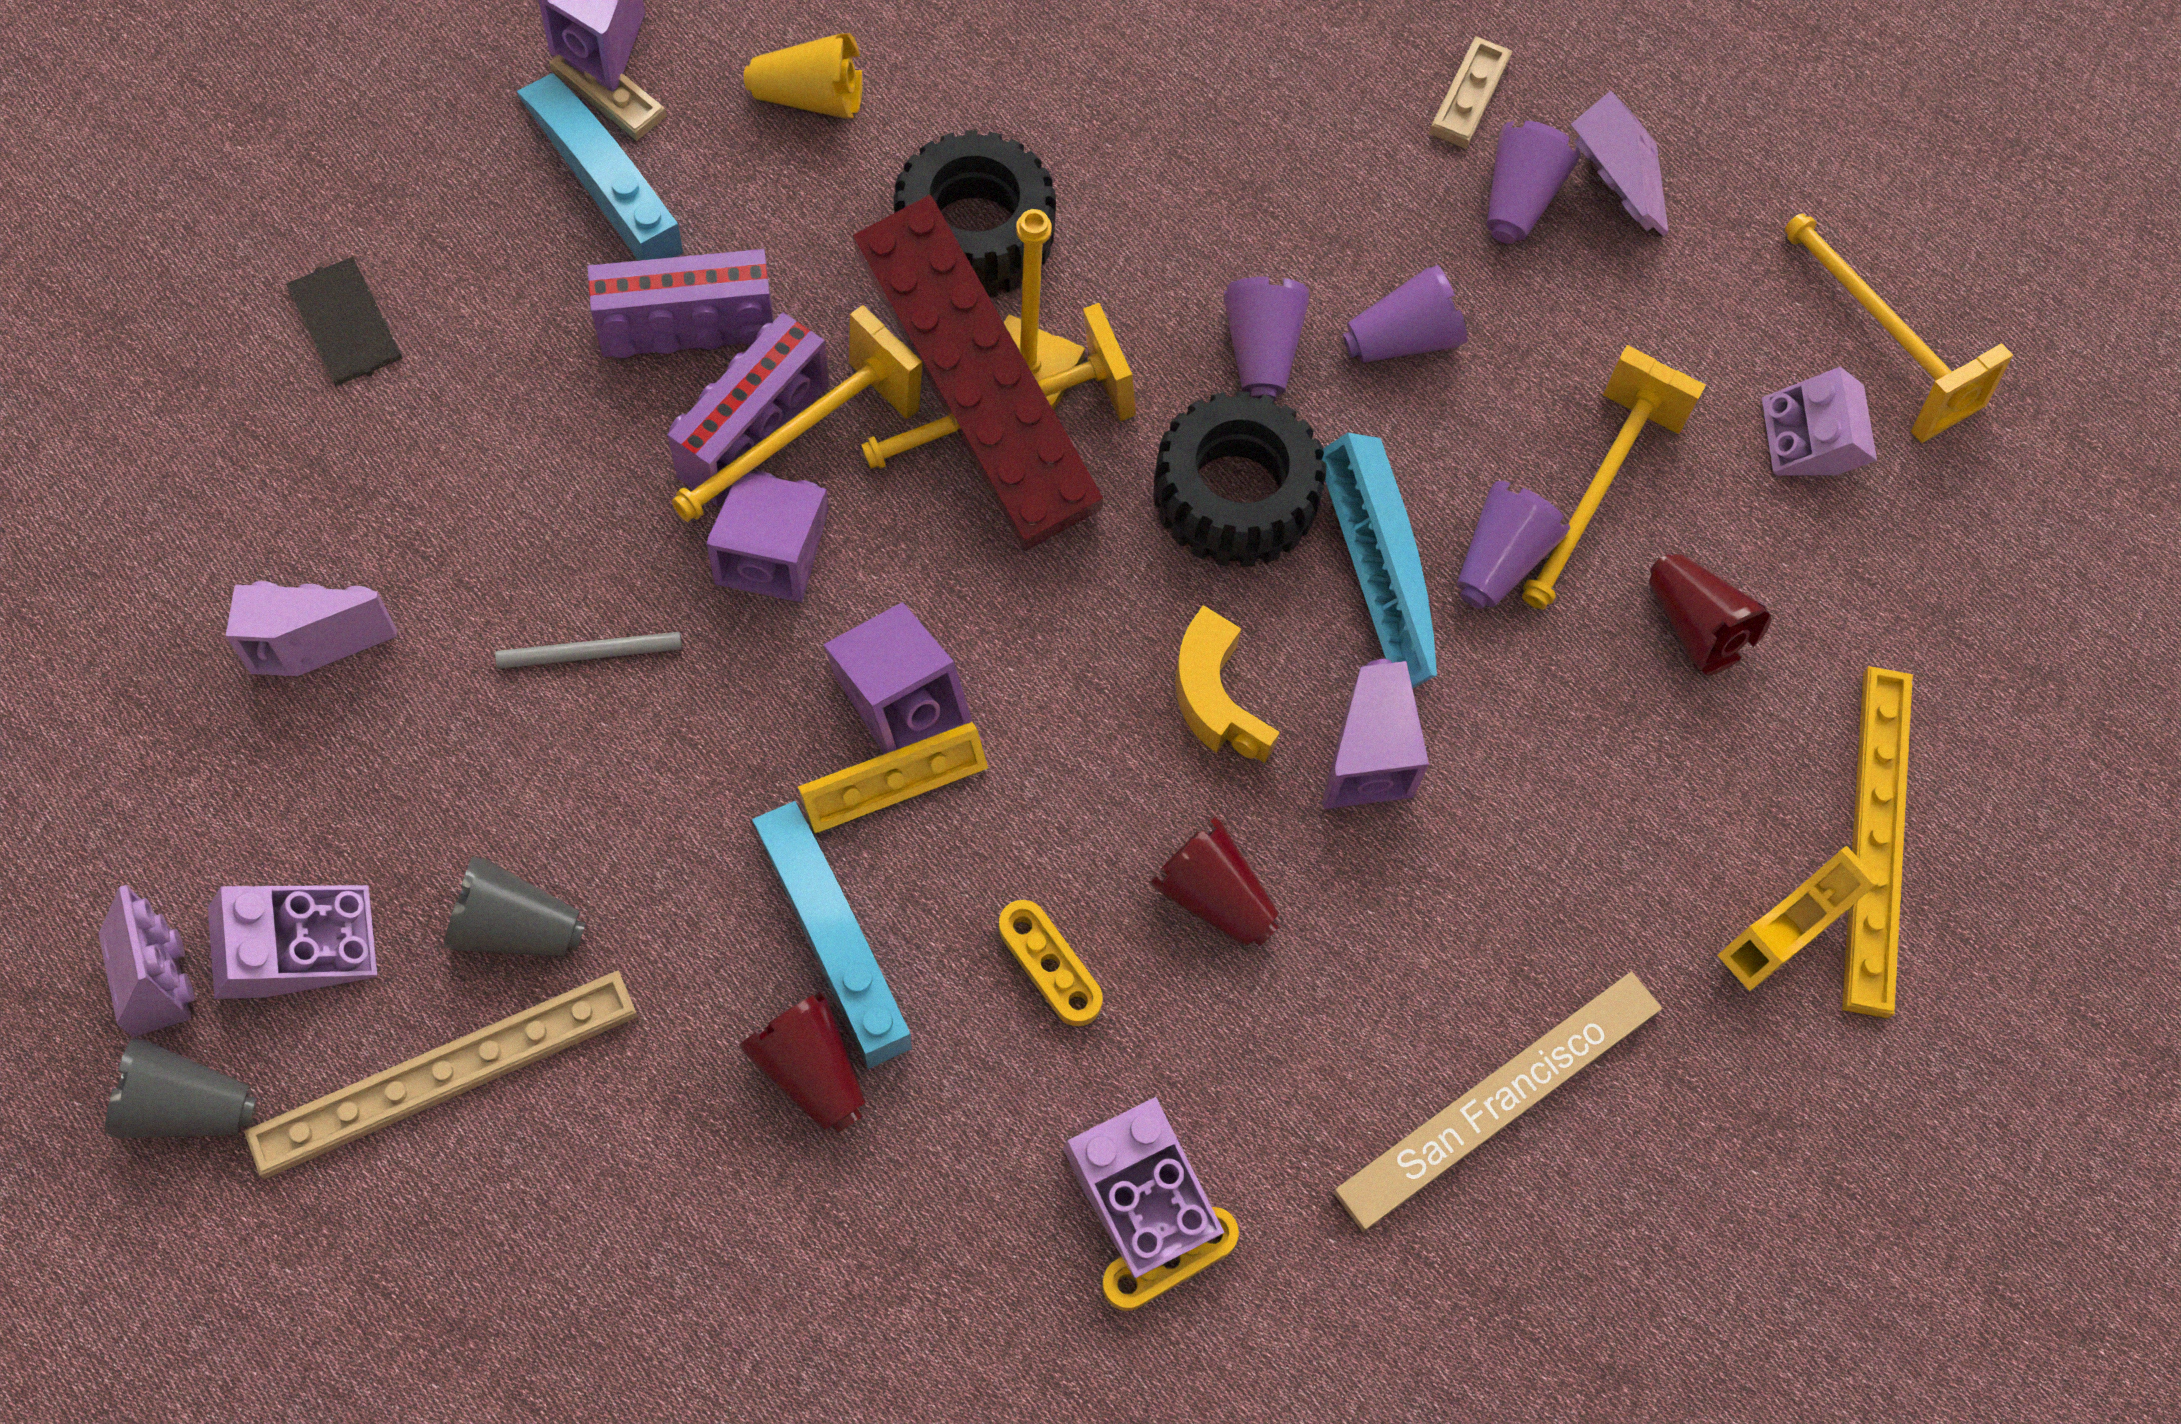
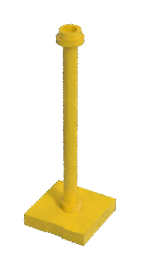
[1004,209,1086,410]
[1785,213,2013,443]
[861,303,1136,469]
[671,305,922,522]
[1522,345,1706,610]

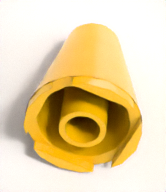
[744,33,863,119]

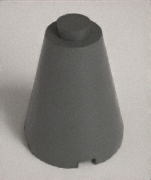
[444,855,586,957]
[105,1038,258,1139]

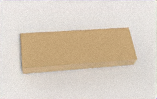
[1429,36,1512,149]
[549,55,667,141]

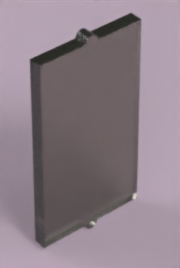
[286,257,403,387]

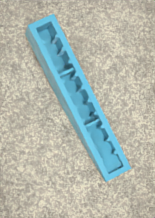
[517,73,683,261]
[1322,433,1437,689]
[752,801,912,1069]

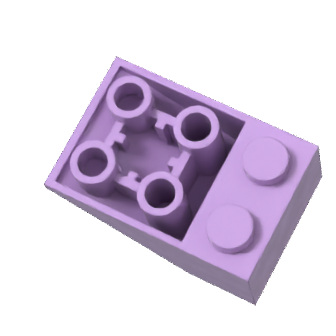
[1571,91,1669,236]
[226,581,397,676]
[99,885,194,1037]
[208,885,377,999]
[1063,1097,1224,1279]

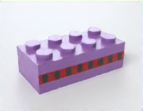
[587,249,774,358]
[667,312,829,506]

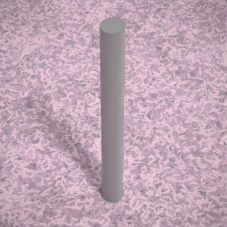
[495,631,682,669]

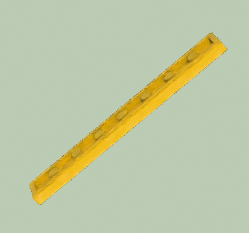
[1842,666,1913,1019]

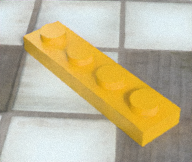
[798,722,988,834]

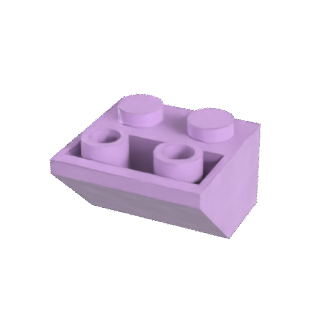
[1762,367,1877,476]

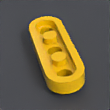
[999,900,1103,1026]
[1102,1207,1239,1311]

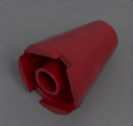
[1649,554,1772,676]
[1148,816,1279,947]
[739,990,866,1133]

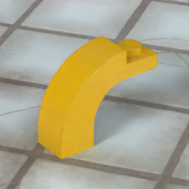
[1175,605,1280,763]
[1717,846,1880,991]

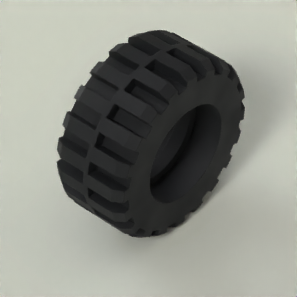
[893,130,1056,297]
[1153,391,1326,567]

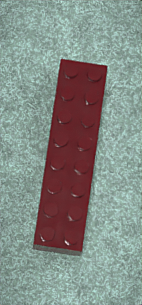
[852,194,1103,551]

